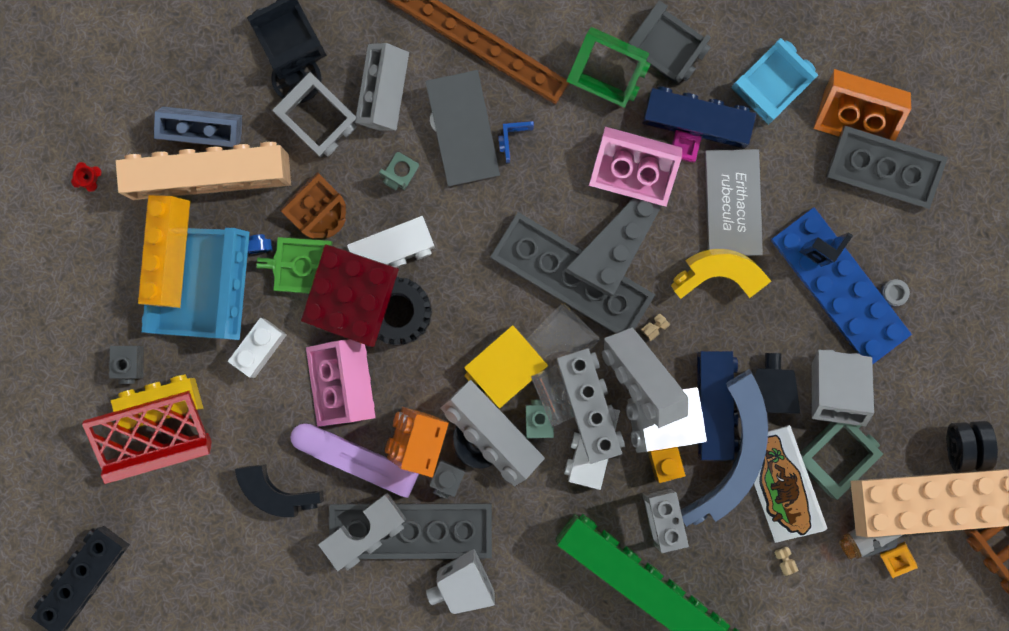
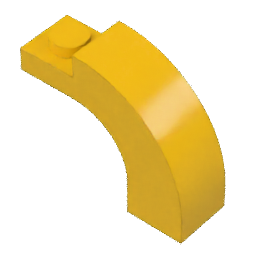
[671,249,771,299]

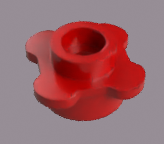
[71,162,102,192]

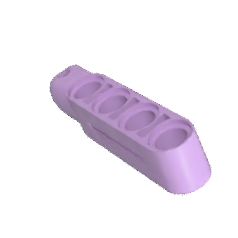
[290,423,419,498]

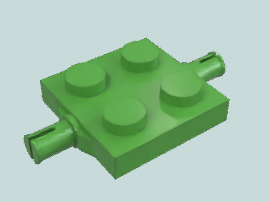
[257,237,333,294]

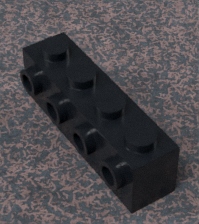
[31,526,130,631]

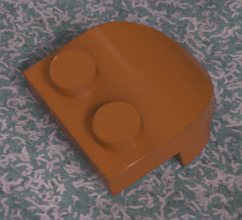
[279,172,346,238]

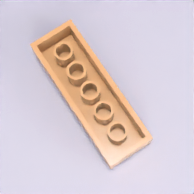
[116,142,291,200]
[851,469,1009,537]

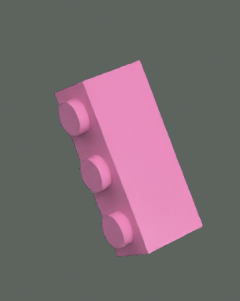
[589,127,682,207]
[306,339,376,427]

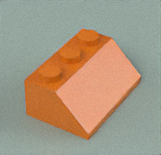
[813,69,911,141]

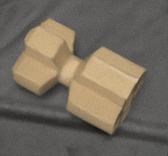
[641,314,670,341]
[774,547,799,576]

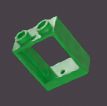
[566,27,651,108]

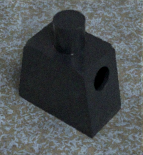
[751,353,800,414]

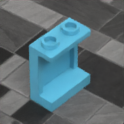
[731,38,818,125]

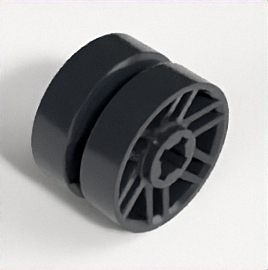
[946,421,998,473]

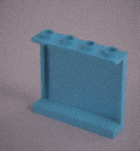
[142,228,250,340]

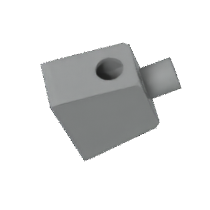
[426,549,495,614]

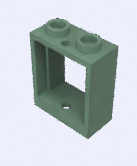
[800,422,883,500]

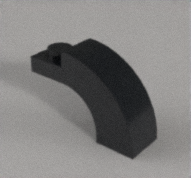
[235,464,324,518]

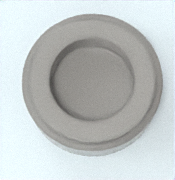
[881,279,910,306]

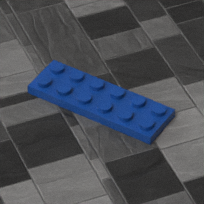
[771,207,912,365]

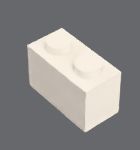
[228,318,287,378]

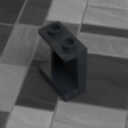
[247,0,327,80]

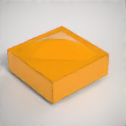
[880,541,918,578]

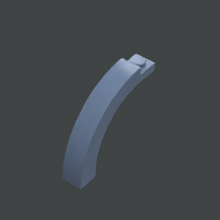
[681,369,768,526]

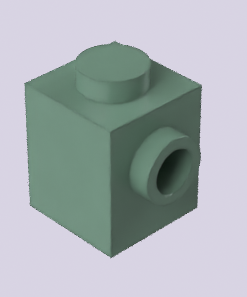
[526,400,554,438]

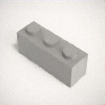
[355,43,409,131]

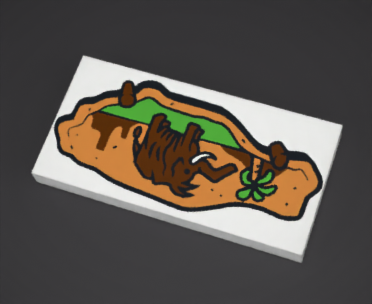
[739,425,827,543]

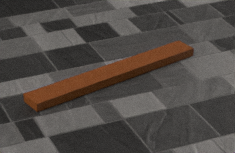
[386,0,569,105]

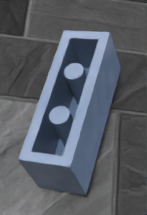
[154,106,242,147]

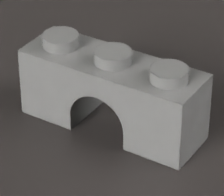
[318,493,406,571]

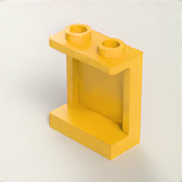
[464,325,548,409]

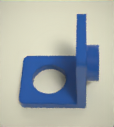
[498,121,534,164]

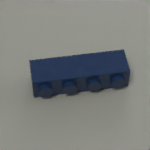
[642,86,757,149]
[697,351,739,460]

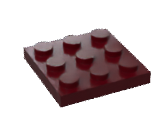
[301,244,399,347]

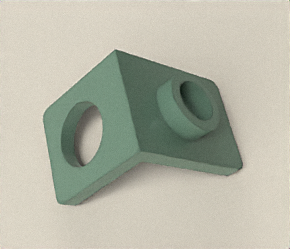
[379,152,419,191]

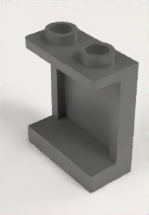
[628,0,711,85]

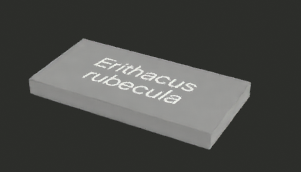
[705,149,763,256]

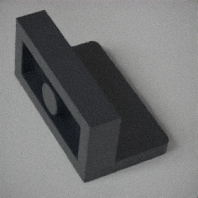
[799,232,853,267]

